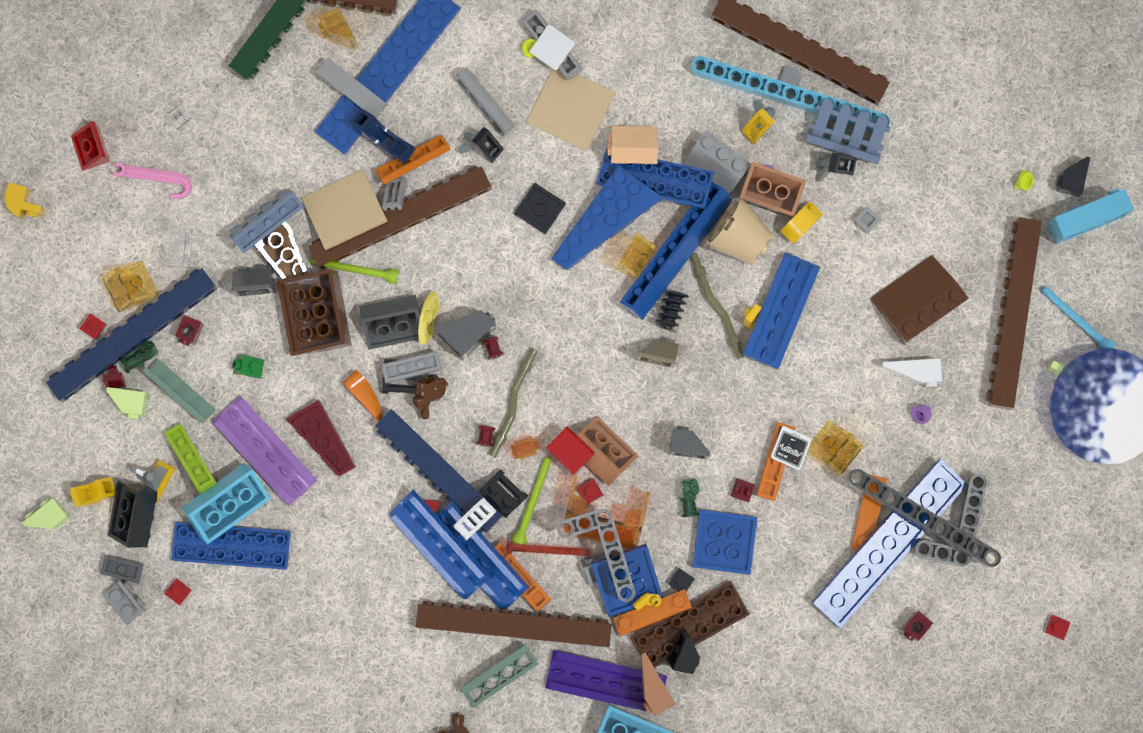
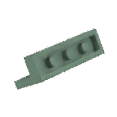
[143,359,216,423]
[460,645,538,708]

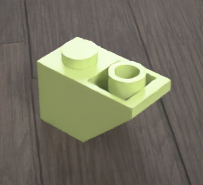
[22,498,70,529]

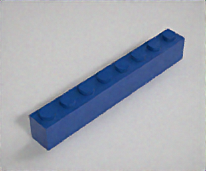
[620,182,733,320]

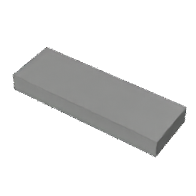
[381,351,442,384]

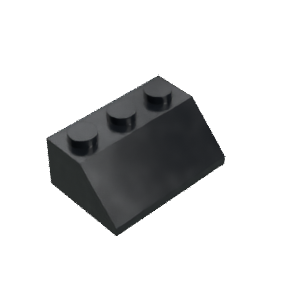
[107,480,158,548]

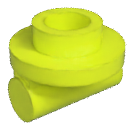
[1014,170,1034,191]

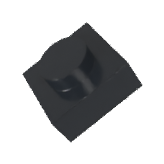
[668,568,695,592]

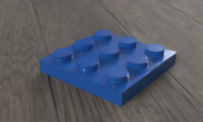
[692,510,758,575]
[591,544,663,617]

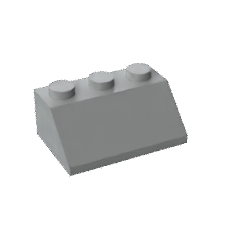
[682,131,751,195]

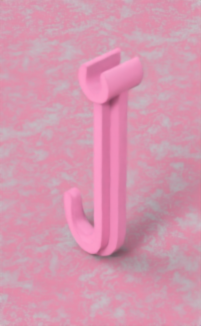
[113,163,192,199]

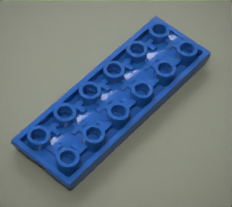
[596,148,715,209]
[743,252,820,370]
[389,489,491,599]
[437,501,530,609]
[171,522,291,570]

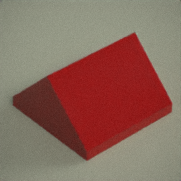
[71,121,111,171]
[546,426,595,476]

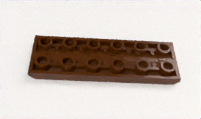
[630,581,750,668]

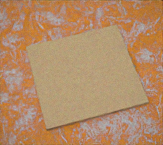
[526,68,615,151]
[301,169,388,250]

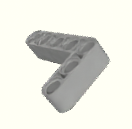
[913,474,987,567]
[557,509,635,602]

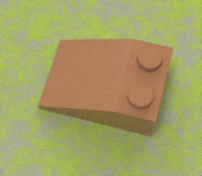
[640,652,675,716]

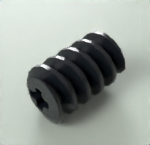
[655,290,689,333]

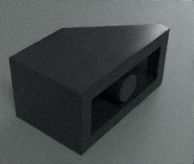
[1055,156,1091,197]
[667,627,700,674]

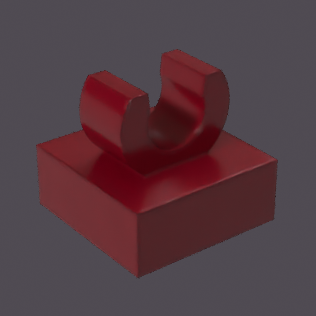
[103,366,126,388]
[730,478,755,503]

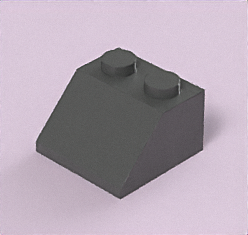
[232,265,275,297]
[669,426,710,459]

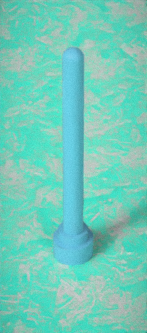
[1041,286,1116,355]

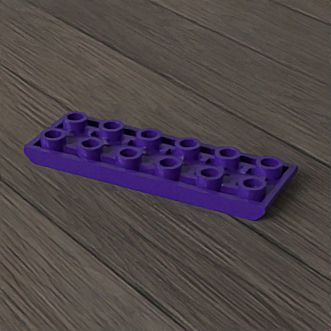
[545,650,667,712]

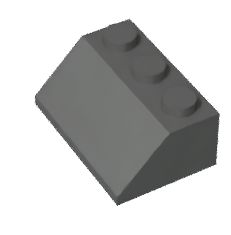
[359,295,420,350]

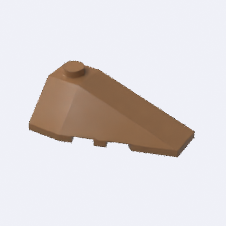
[254,222,308,280]

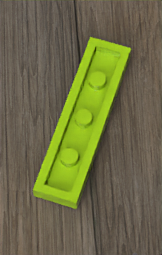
[164,423,217,494]

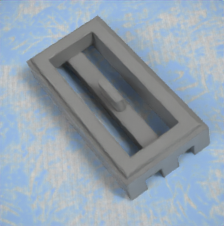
[382,177,407,211]

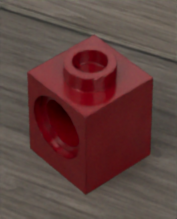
[175,315,204,346]
[901,611,934,642]

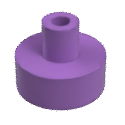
[911,404,932,424]

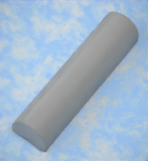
[522,10,583,80]
[456,67,515,136]

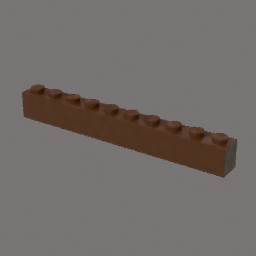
[711,0,890,106]
[308,166,492,270]
[986,217,1042,410]
[416,601,612,647]

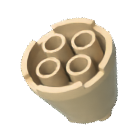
[706,198,774,265]

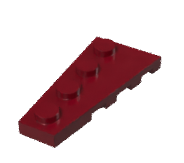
[286,400,356,477]

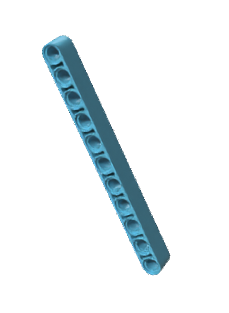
[691,56,890,132]

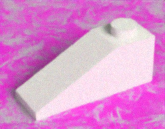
[881,359,942,388]

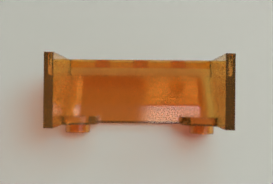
[563,475,650,549]

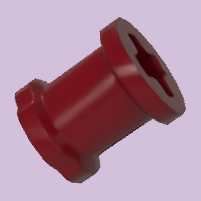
[482,336,504,360]
[476,425,495,447]

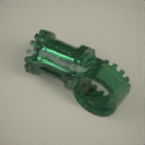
[120,341,158,373]
[679,478,699,518]

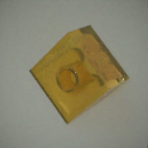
[318,6,359,50]
[617,232,656,281]
[102,261,159,312]
[807,420,864,476]

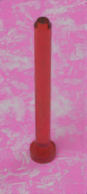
[506,540,591,556]

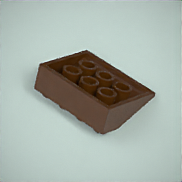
[870,255,969,345]
[277,269,352,356]

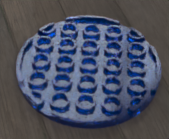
[1049,348,1143,464]

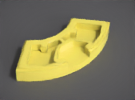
[418,291,440,345]

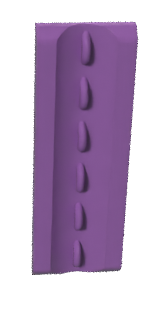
[212,395,317,506]

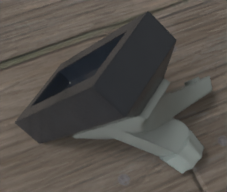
[459,127,504,163]
[815,152,857,182]

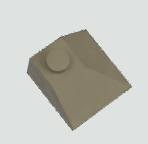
[636,338,679,368]

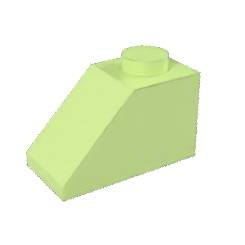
[106,387,148,420]

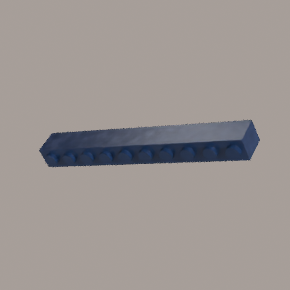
[46,268,218,403]

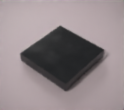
[514,183,566,235]

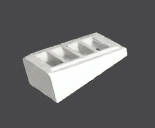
[453,498,496,540]

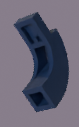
[350,108,416,164]

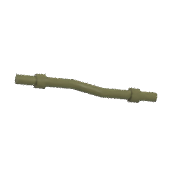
[690,253,744,360]
[489,348,538,458]

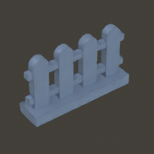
[806,99,890,164]
[229,189,305,254]

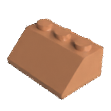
[739,162,807,218]
[577,416,638,486]

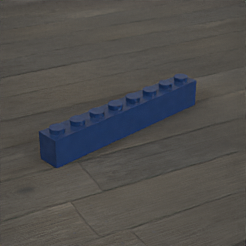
[375,409,503,533]

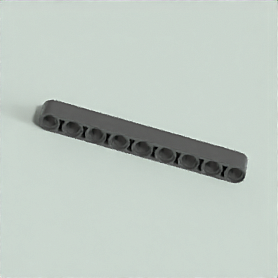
[846,469,1001,567]

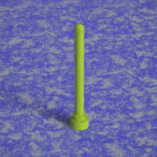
[309,257,400,285]
[510,457,551,546]

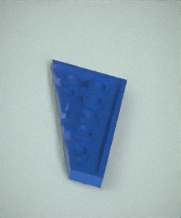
[551,166,664,271]

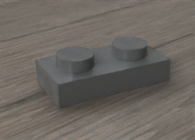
[100,555,144,583]

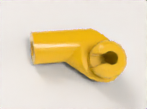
[633,593,661,611]

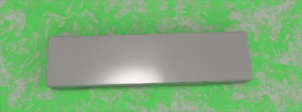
[316,58,387,118]

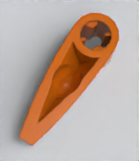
[342,370,383,422]

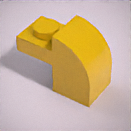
[5,182,45,219]
[781,201,823,244]
[69,477,116,508]

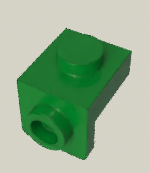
[232,355,264,379]

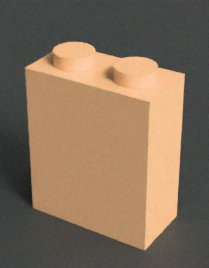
[608,126,658,164]

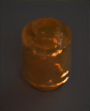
[510,436,540,460]

